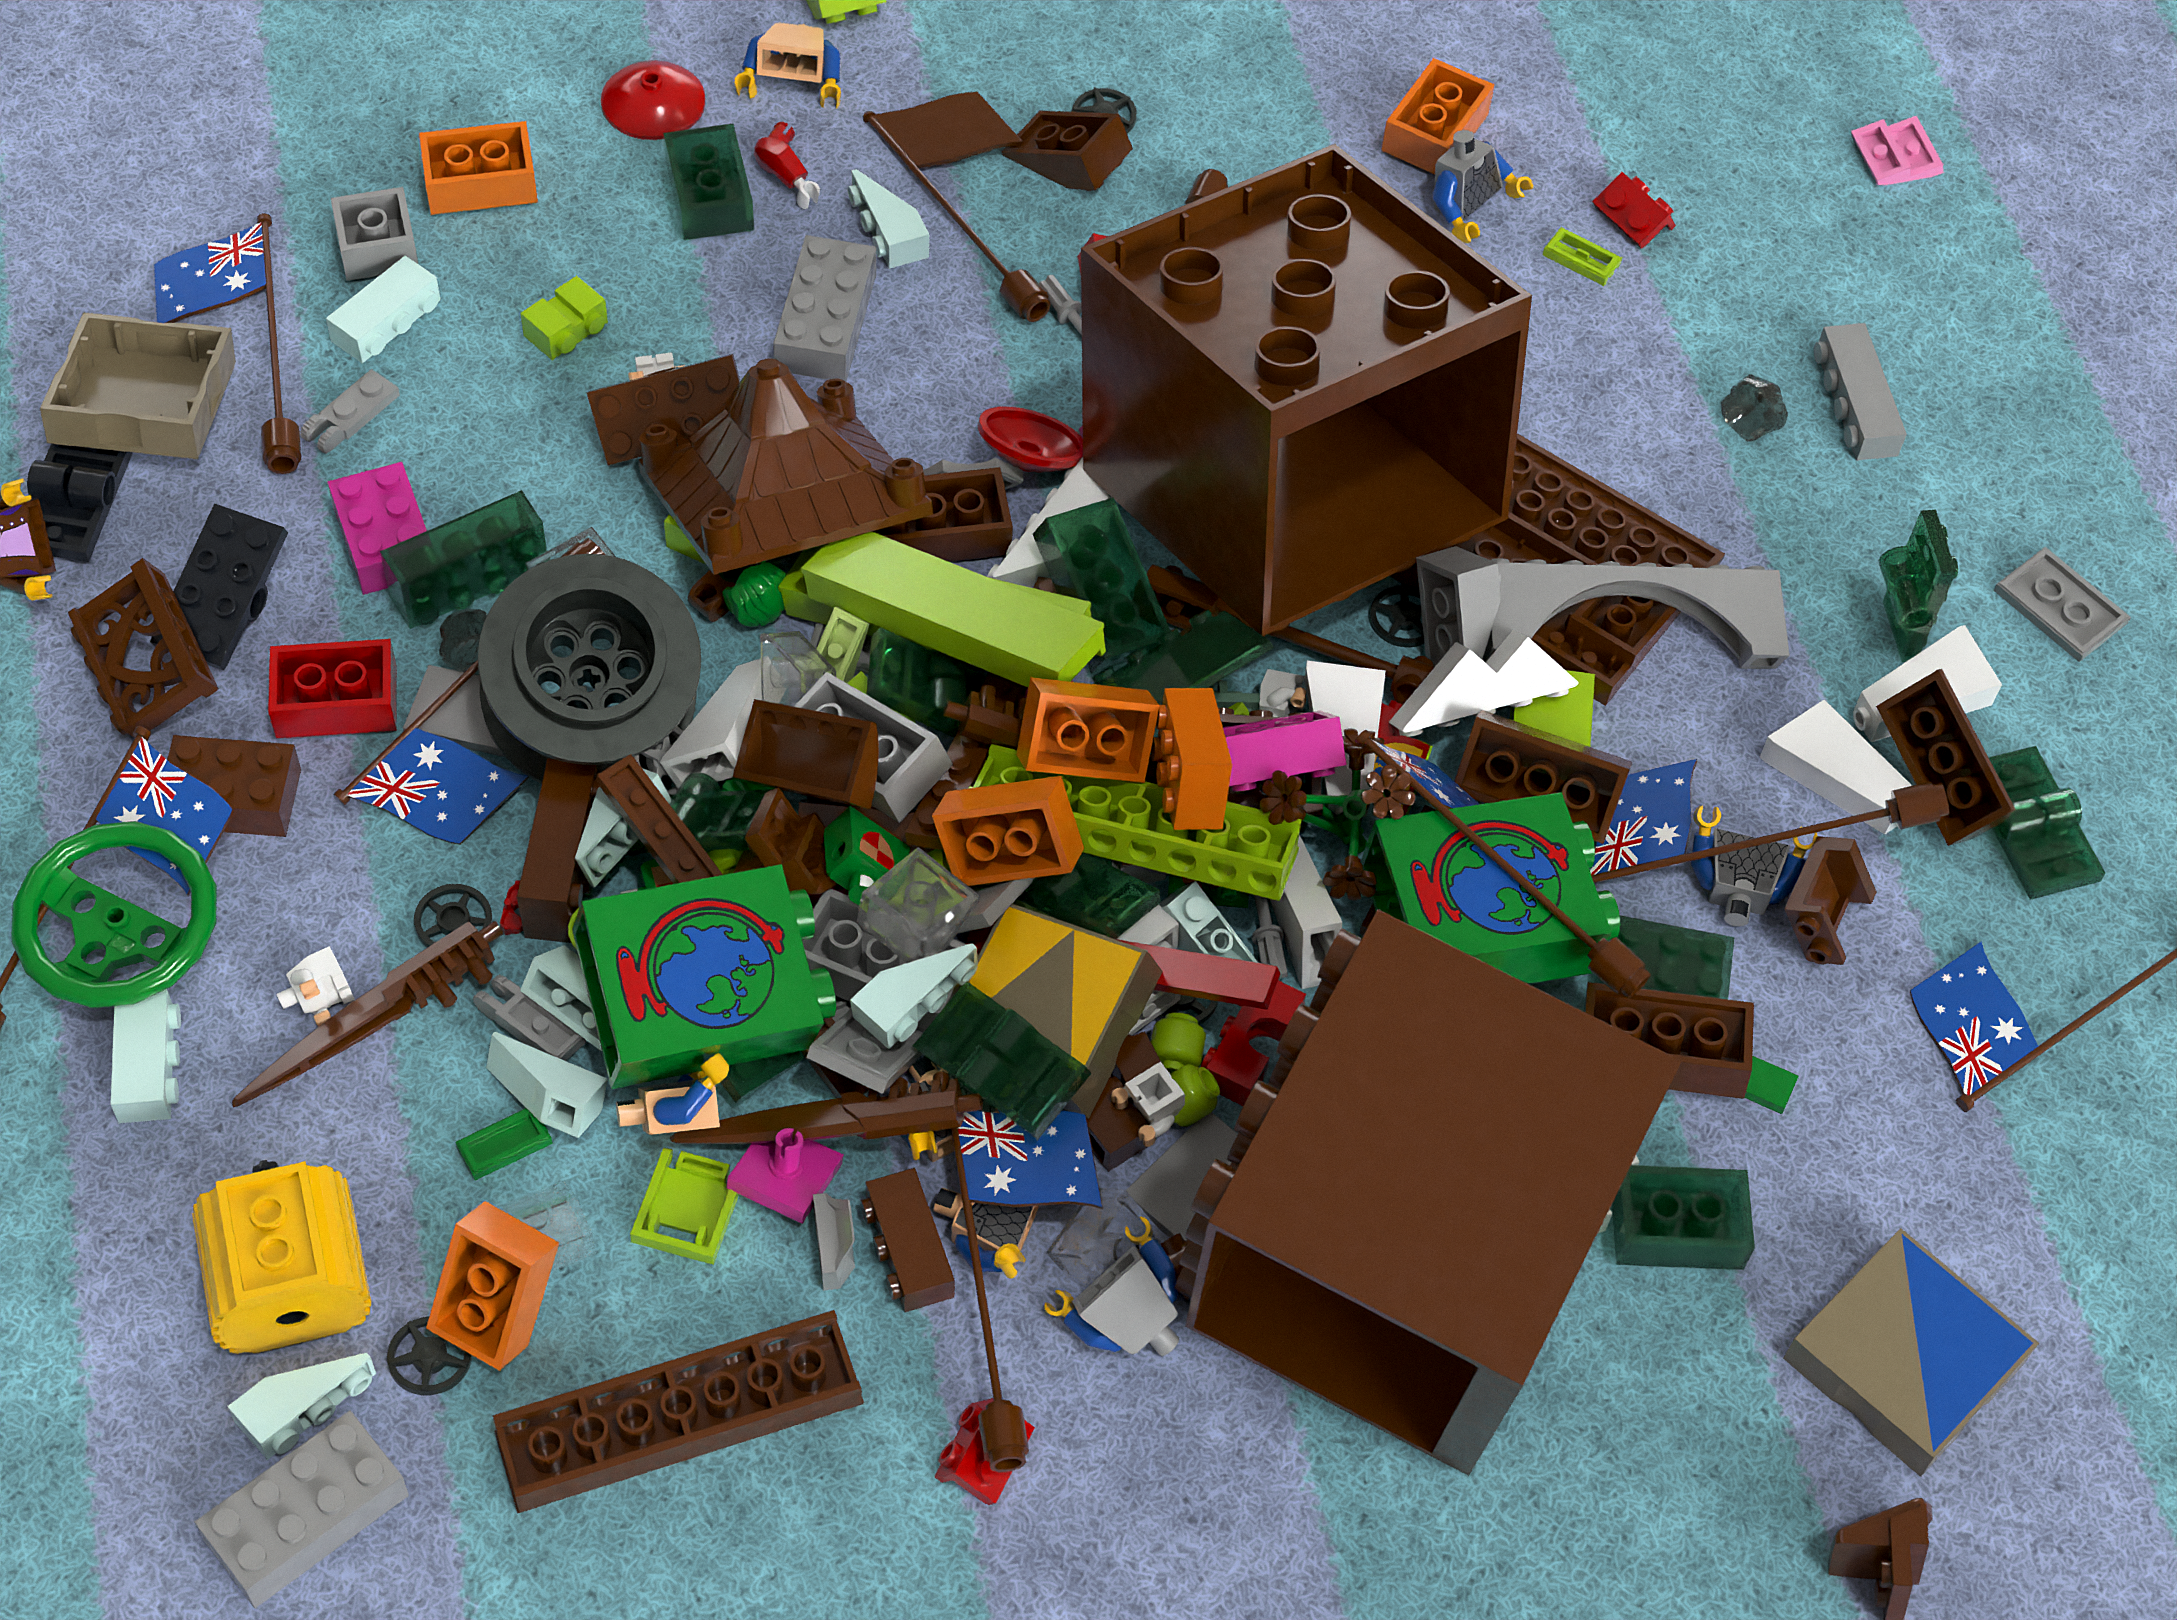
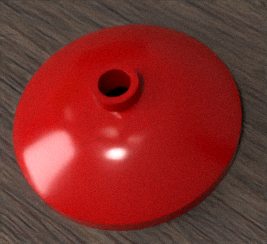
[601,60,705,140]
[977,406,1083,472]

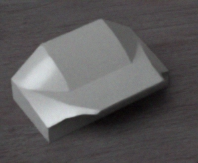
[813,1193,855,1291]

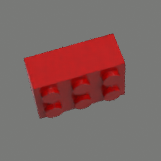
[268,639,397,738]

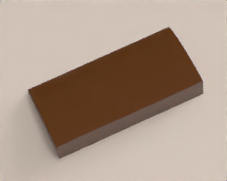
[733,699,879,809]

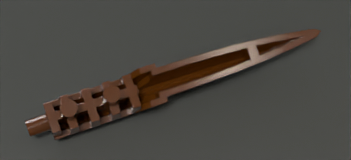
[943,685,1158,784]
[232,921,503,1107]
[670,1072,983,1144]

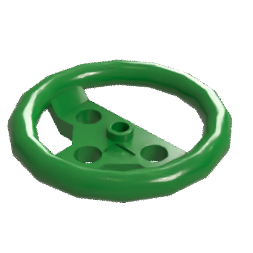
[11,821,217,1008]

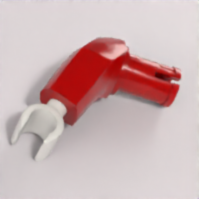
[754,122,820,209]

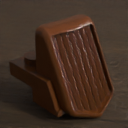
[734,787,838,894]
[1828,1498,1933,1620]

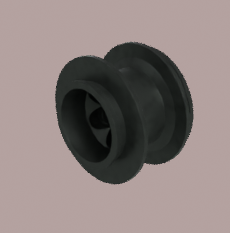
[478,554,701,784]

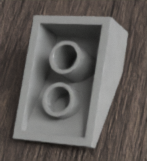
[1416,546,1502,666]

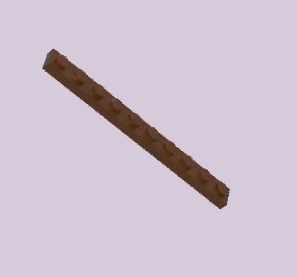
[905,577,1076,850]
[595,754,871,1098]

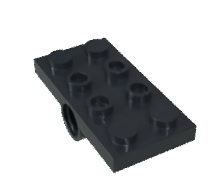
[27,444,133,562]
[150,503,288,670]

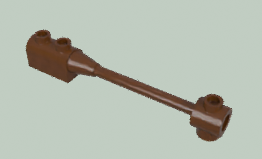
[1135,564,1435,705]

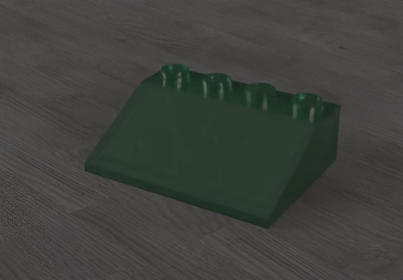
[1092,609,1274,705]

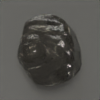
[1721,374,1788,442]
[439,609,488,676]

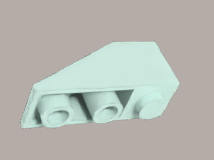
[847,169,929,269]
[575,768,673,887]
[1158,881,1258,963]
[850,943,978,1049]
[486,1032,608,1138]
[228,1353,376,1460]

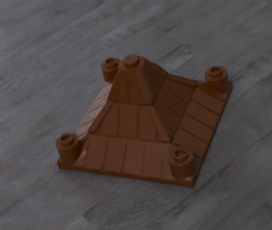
[638,358,933,575]

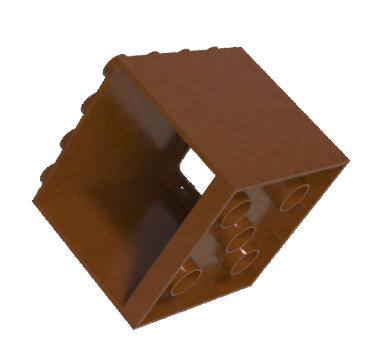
[1081,144,1532,637]
[1174,909,1682,1476]

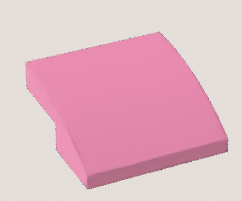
[1851,116,1943,185]

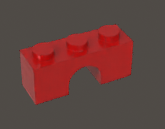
[1201,980,1306,1106]

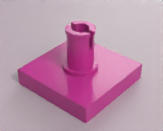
[726,1128,844,1223]

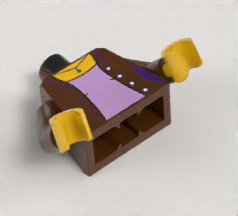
[0,478,56,601]

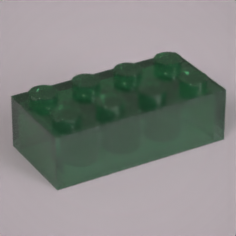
[380,490,549,629]
[1032,497,1173,674]

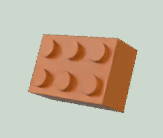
[1381,58,1495,174]
[419,121,538,215]
[1016,677,1160,783]
[1151,688,1232,830]
[932,776,1084,887]
[426,1201,559,1371]

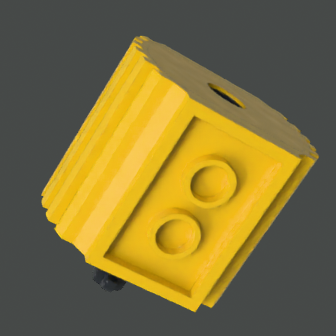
[192,1160,371,1354]

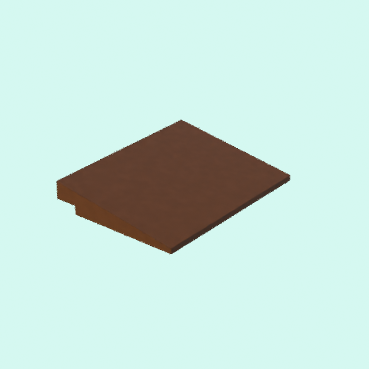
[1390,433,1725,706]

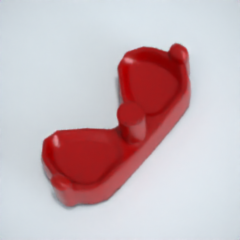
[500,880,523,935]

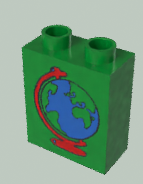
[1361,792,1620,984]
[572,864,836,1089]

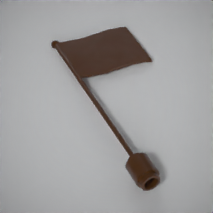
[863,92,1051,322]

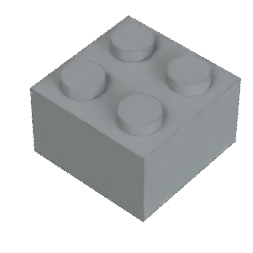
[331,187,418,281]

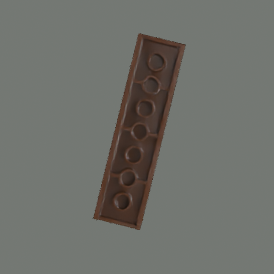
[492,1310,864,1514]

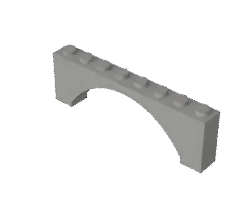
[1482,558,1790,669]

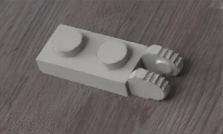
[300,369,400,454]
[473,974,586,1061]

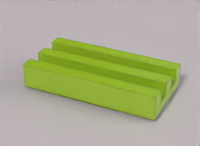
[1542,227,1622,286]

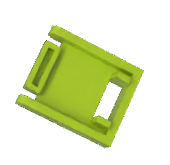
[630,1147,739,1265]

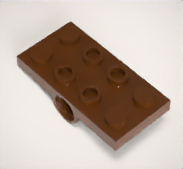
[587,354,741,465]

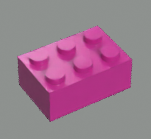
[327,462,438,595]
[1223,710,1347,791]

